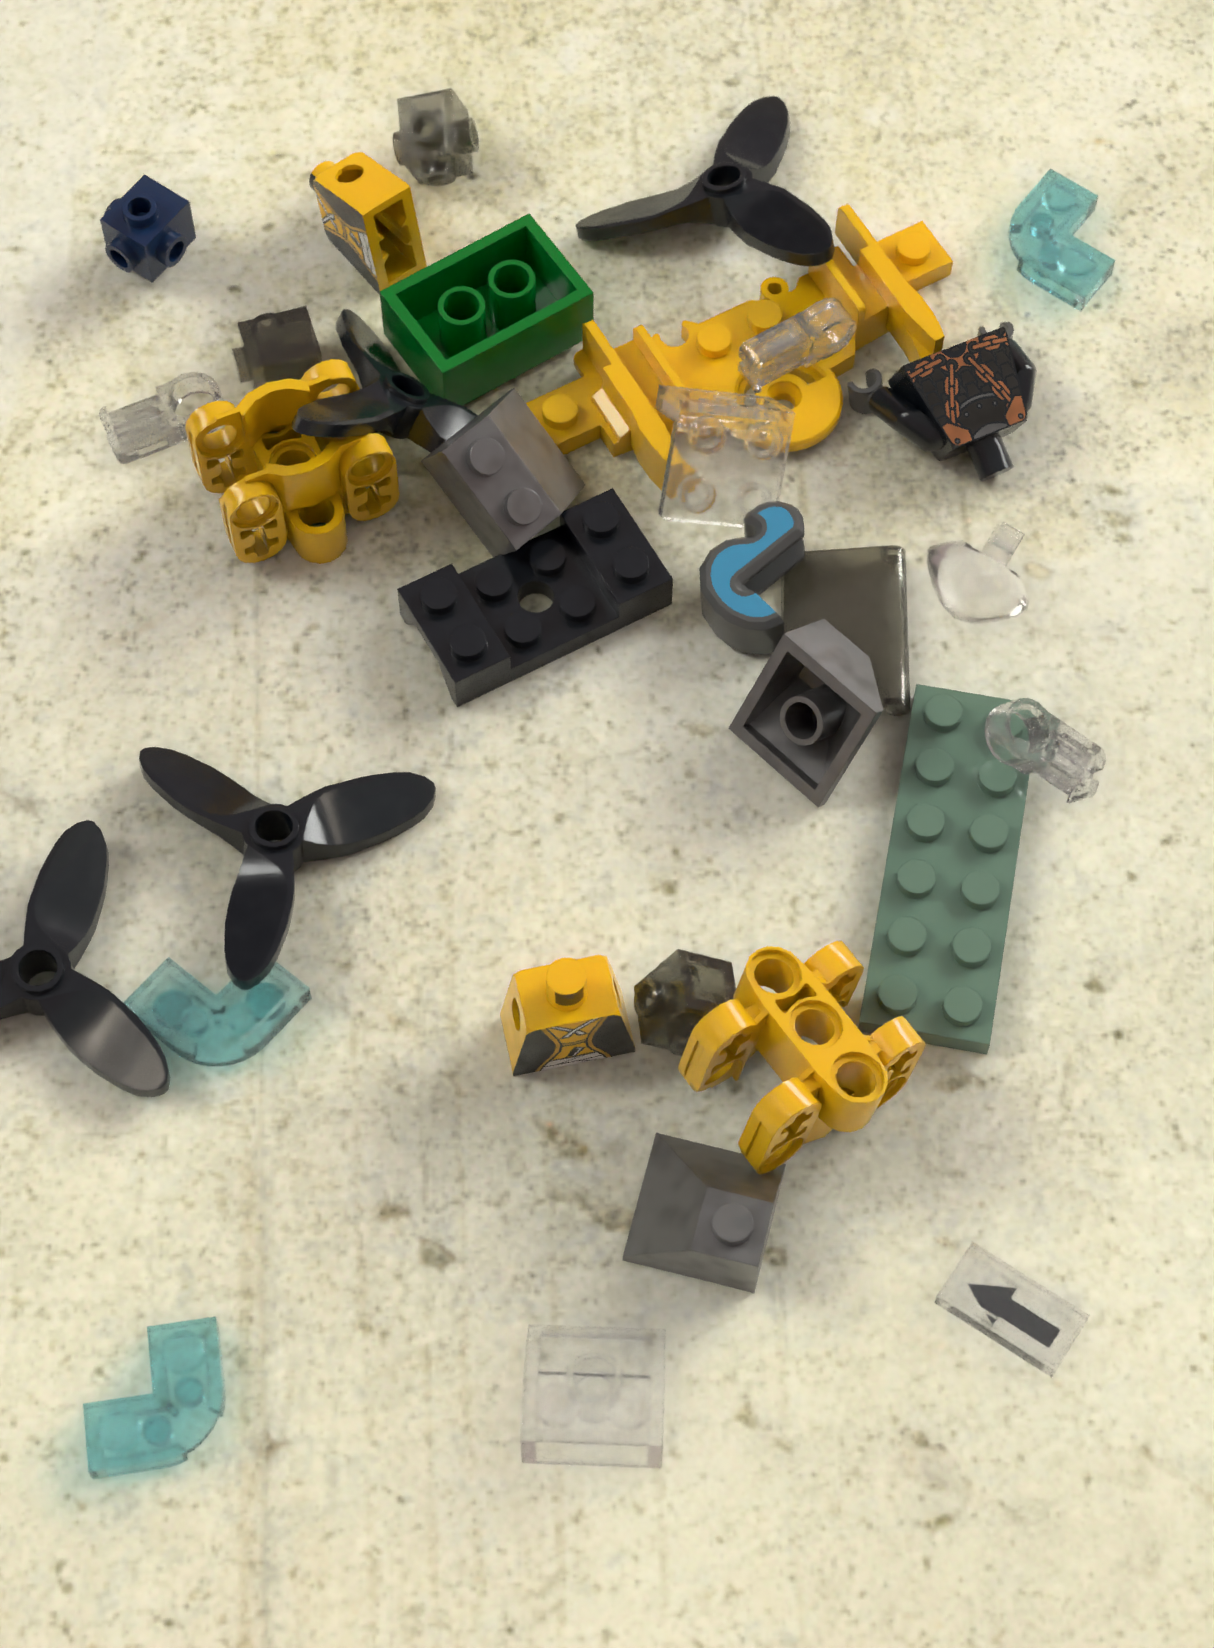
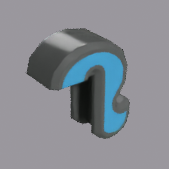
[699,501,805,655]

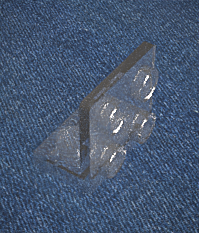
[655,385,795,528]

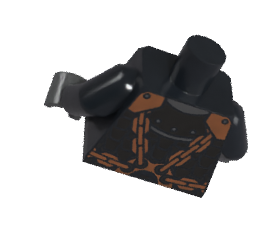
[847,322,1037,481]

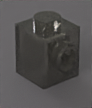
[231,306,322,390]

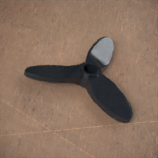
[576,96,835,267]
[291,309,478,453]
[139,747,436,990]
[0,820,170,1097]

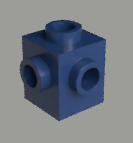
[100,174,196,283]

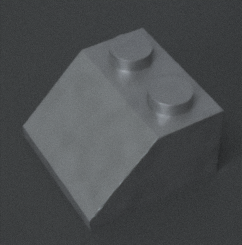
[421,388,586,557]

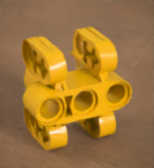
[186,359,400,564]
[678,941,926,1175]

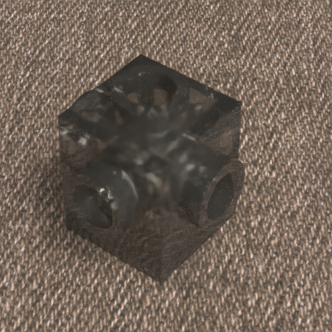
[393,88,479,186]
[634,949,736,1056]

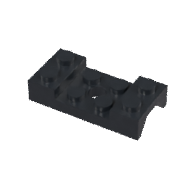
[397,488,673,707]

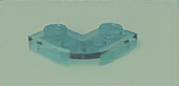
[1008,168,1115,311]
[123,957,312,1066]
[83,1316,226,1479]

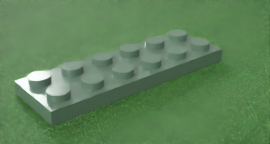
[858,684,1040,1055]

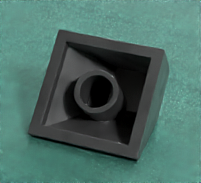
[728,619,883,807]
[623,1133,786,1293]

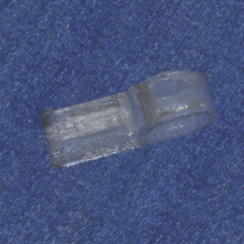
[738,298,857,393]
[99,372,225,464]
[985,698,1106,803]

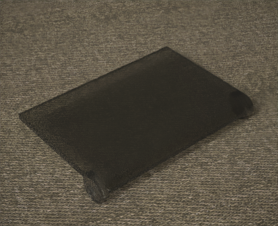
[781,545,911,716]

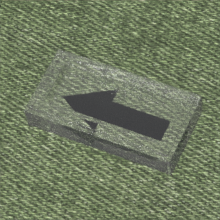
[934,1241,1090,1377]

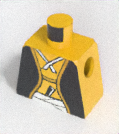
[309,152,427,294]
[500,955,635,1076]

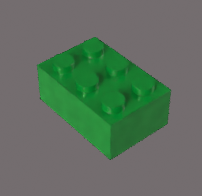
[379,213,594,406]

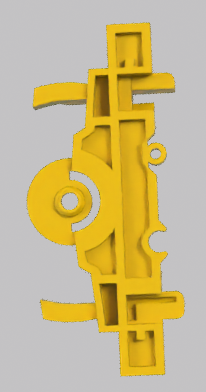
[526,204,953,498]

